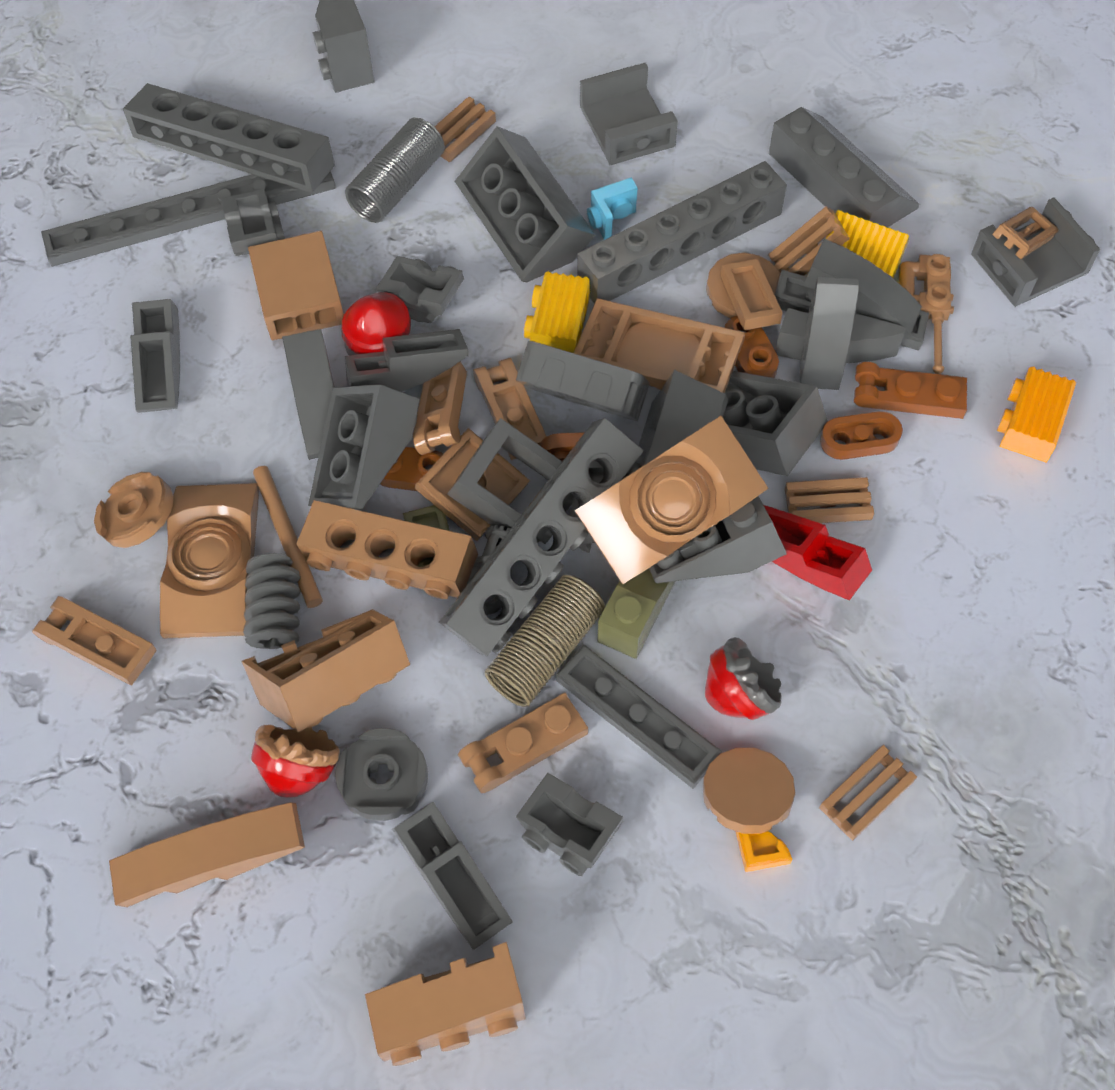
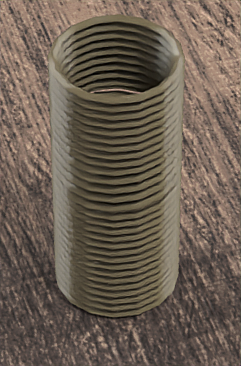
[485,575,605,707]

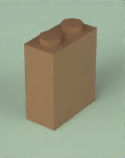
[248,231,344,341]

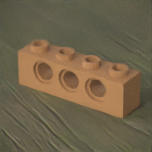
[296,500,478,599]

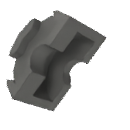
[221,188,285,256]
[376,256,464,323]
[516,773,623,876]

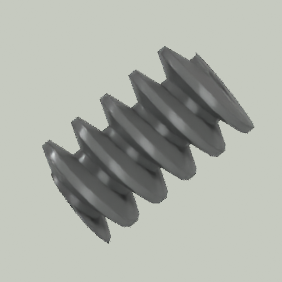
[243,553,301,649]

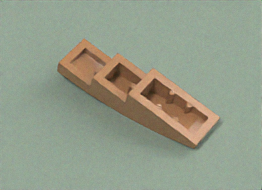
[109,802,305,907]

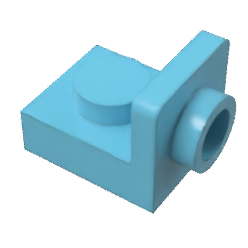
[587,177,638,240]

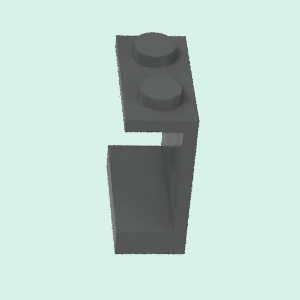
[580,62,678,165]
[971,197,1100,307]

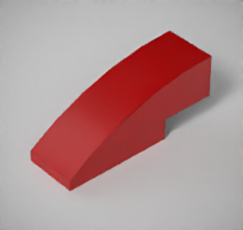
[764,505,872,601]

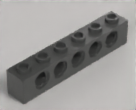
[123,83,335,193]
[577,161,787,304]
[439,418,644,656]

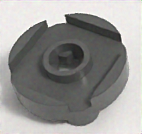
[335,728,428,821]

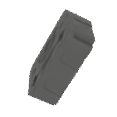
[516,341,650,421]

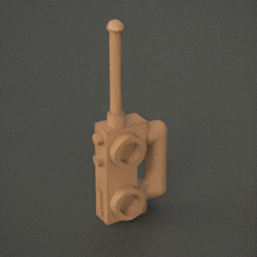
[899,254,954,374]

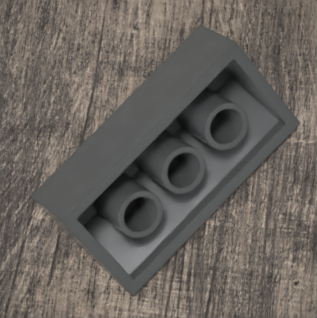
[769,107,919,228]
[454,126,595,283]

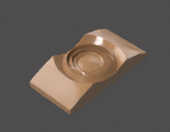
[574,298,745,393]
[575,416,769,584]
[160,483,259,638]

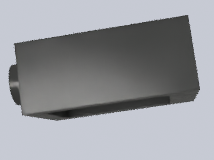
[447,418,574,544]

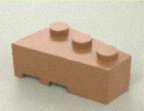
[241,609,410,732]
[365,942,526,1066]

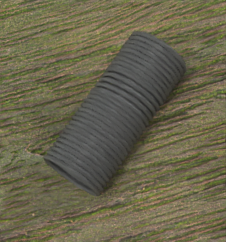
[345,117,445,223]

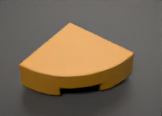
[735,831,792,872]

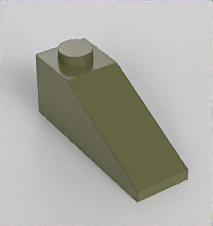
[597,568,676,659]

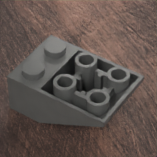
[649,496,787,583]

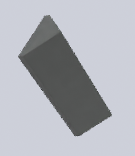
[636,370,728,469]

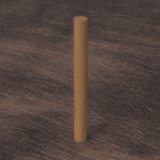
[253,466,323,608]

